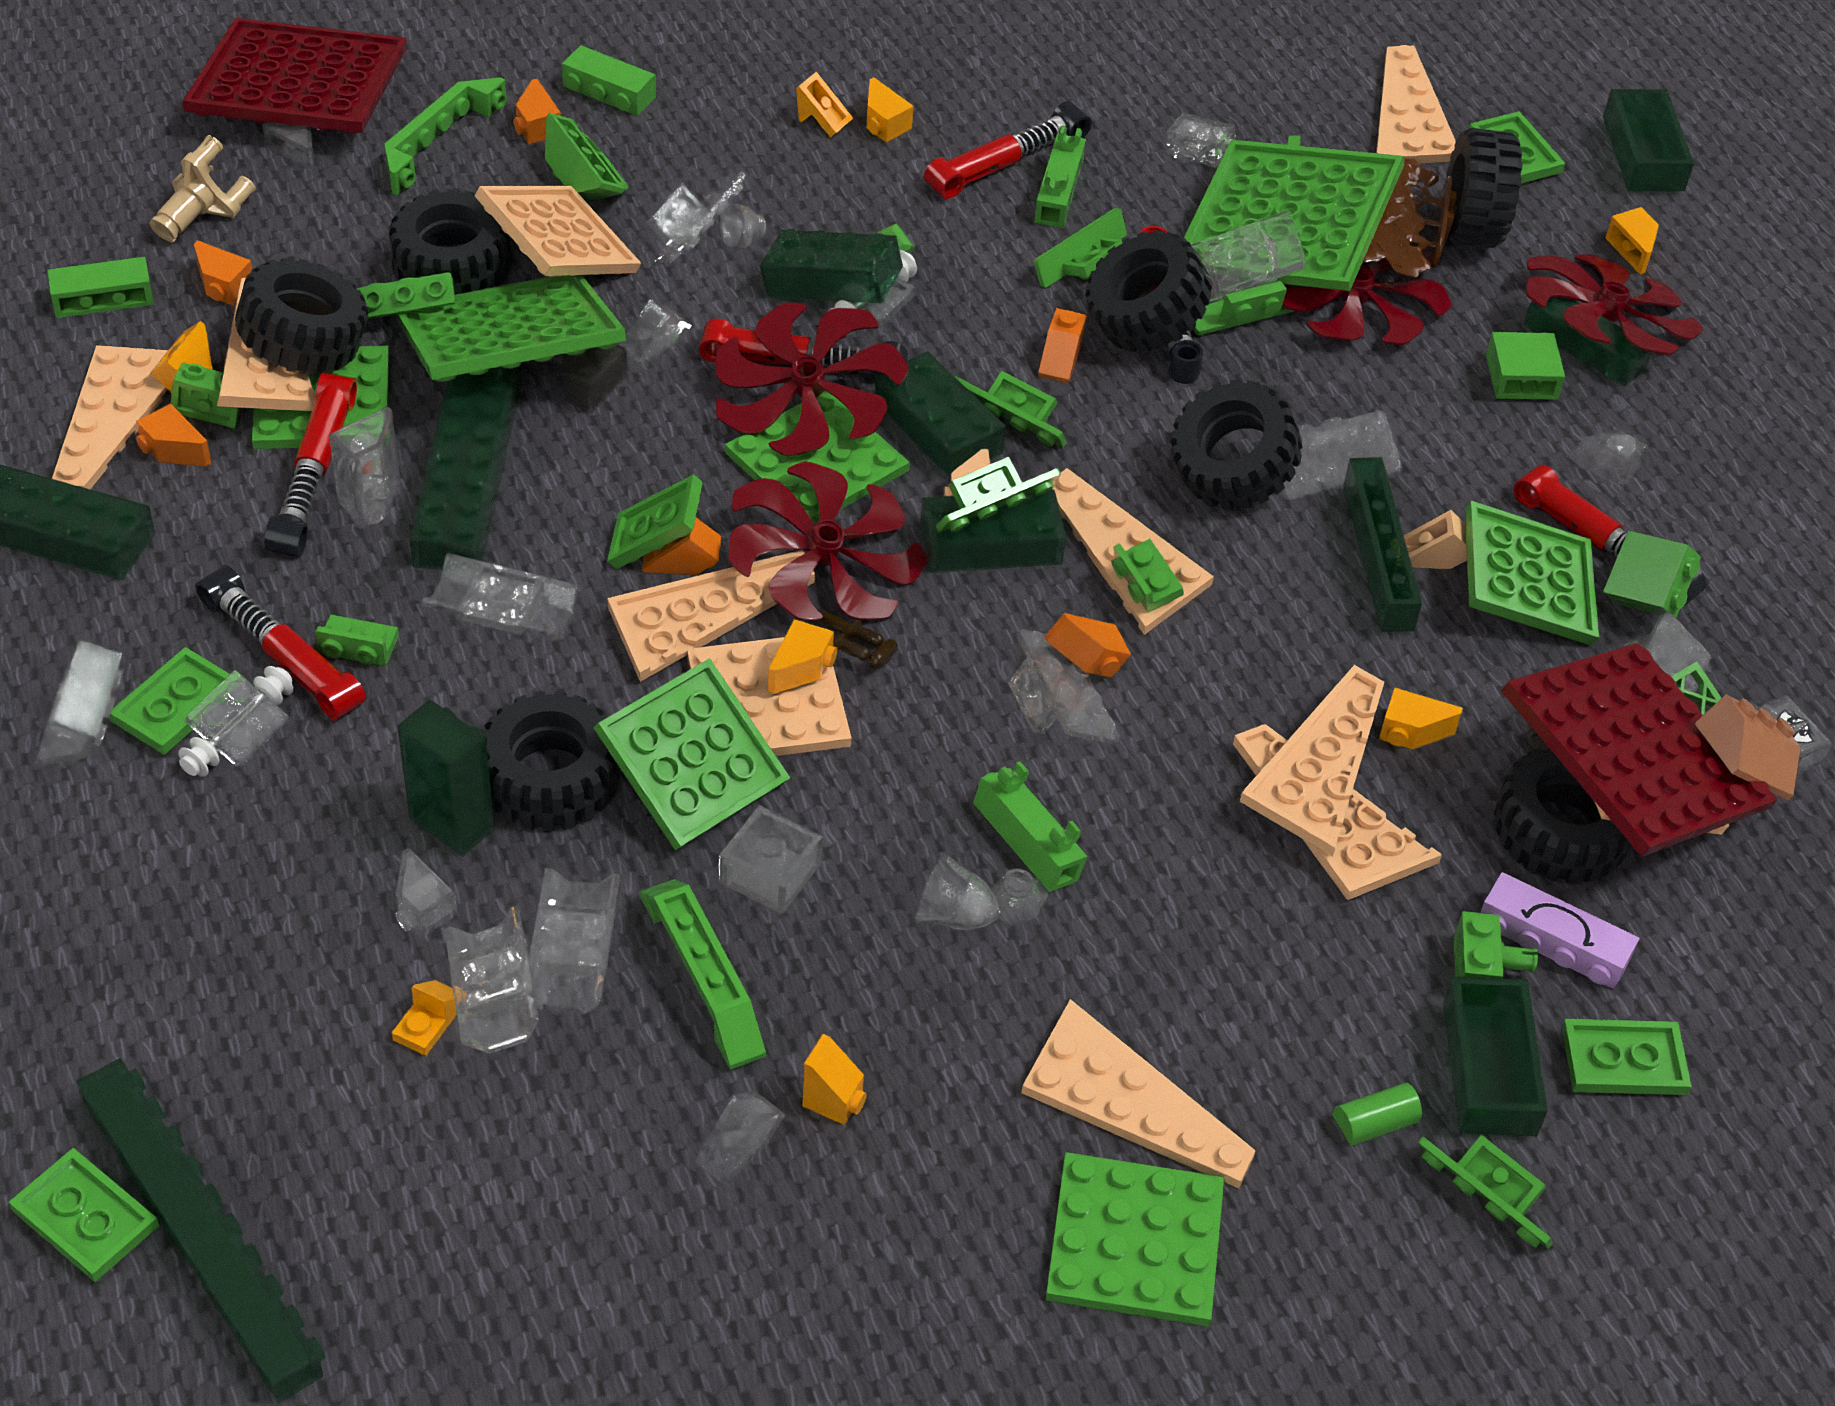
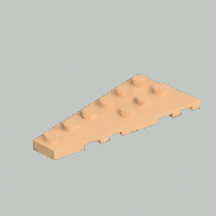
[1376,45,1456,164]
[217,278,316,411]
[50,345,168,495]
[1045,468,1214,635]
[607,550,815,682]
[1240,665,1384,857]
[1233,724,1442,900]
[1022,999,1256,1188]

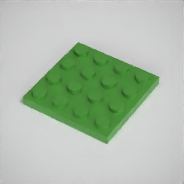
[252,346,390,449]
[725,390,910,524]
[1465,501,1599,646]
[594,658,790,851]
[1045,1152,1224,1327]

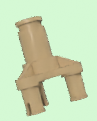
[149,135,256,243]

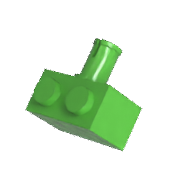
[1454,911,1538,1002]

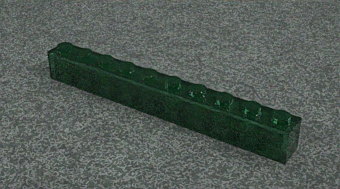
[76,1058,325,1404]

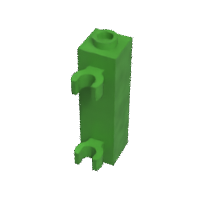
[1034,125,1086,228]
[973,761,1088,892]

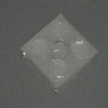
[719,805,823,914]

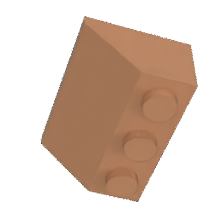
[1695,694,1801,800]

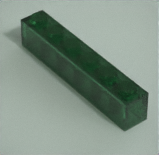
[1343,457,1422,632]

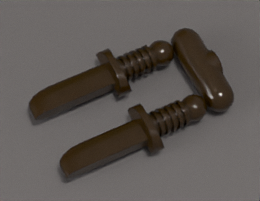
[817,609,898,668]

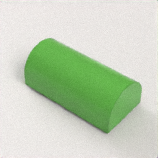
[1332,1082,1422,1146]

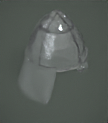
[915,851,1000,931]

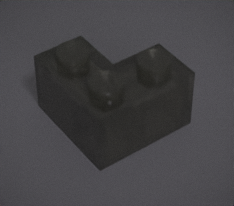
[555,344,627,413]

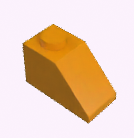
[867,78,914,142]
[1605,207,1659,275]
[150,320,212,393]
[768,619,837,694]
[1379,688,1463,749]
[802,1034,867,1125]

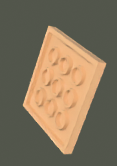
[475,186,641,277]
[687,637,852,756]

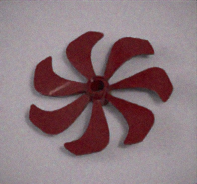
[1266,245,1452,345]
[1526,254,1703,355]
[716,303,909,456]
[728,461,928,621]

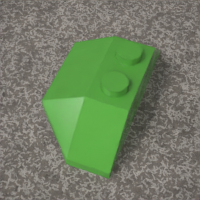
[545,113,629,201]

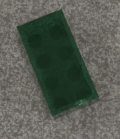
[1603,89,1694,192]
[759,229,903,304]
[875,351,1006,478]
[920,489,1066,573]
[397,699,494,857]
[1443,977,1548,1137]

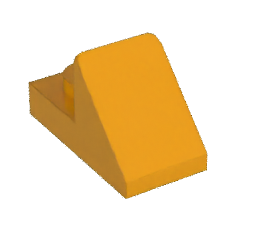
[796,72,853,138]
[392,980,469,1056]

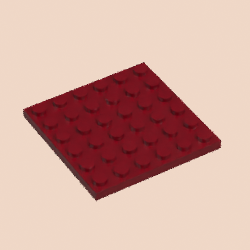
[183,18,407,134]
[1501,643,1778,857]

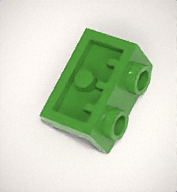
[171,363,240,429]
[1111,539,1184,613]
[315,615,399,666]

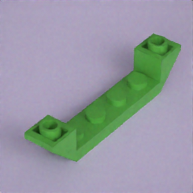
[384,78,507,196]
[639,879,766,1070]

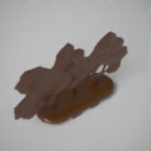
[1363,159,1457,277]

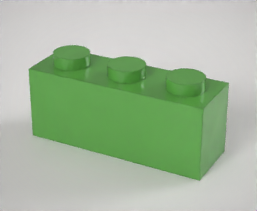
[562,45,656,116]
[48,257,154,318]

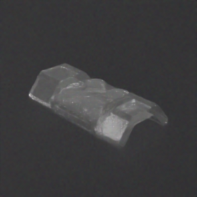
[1191,210,1306,302]
[422,553,578,640]
[523,868,620,1014]
[444,906,539,1054]

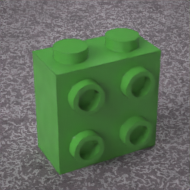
[1486,332,1565,400]
[1603,531,1701,619]

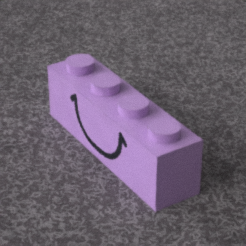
[1481,872,1640,990]

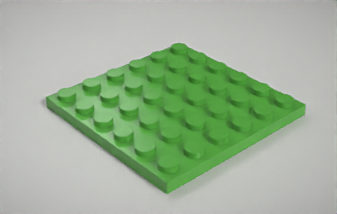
[1184,140,1404,291]
[395,275,626,382]

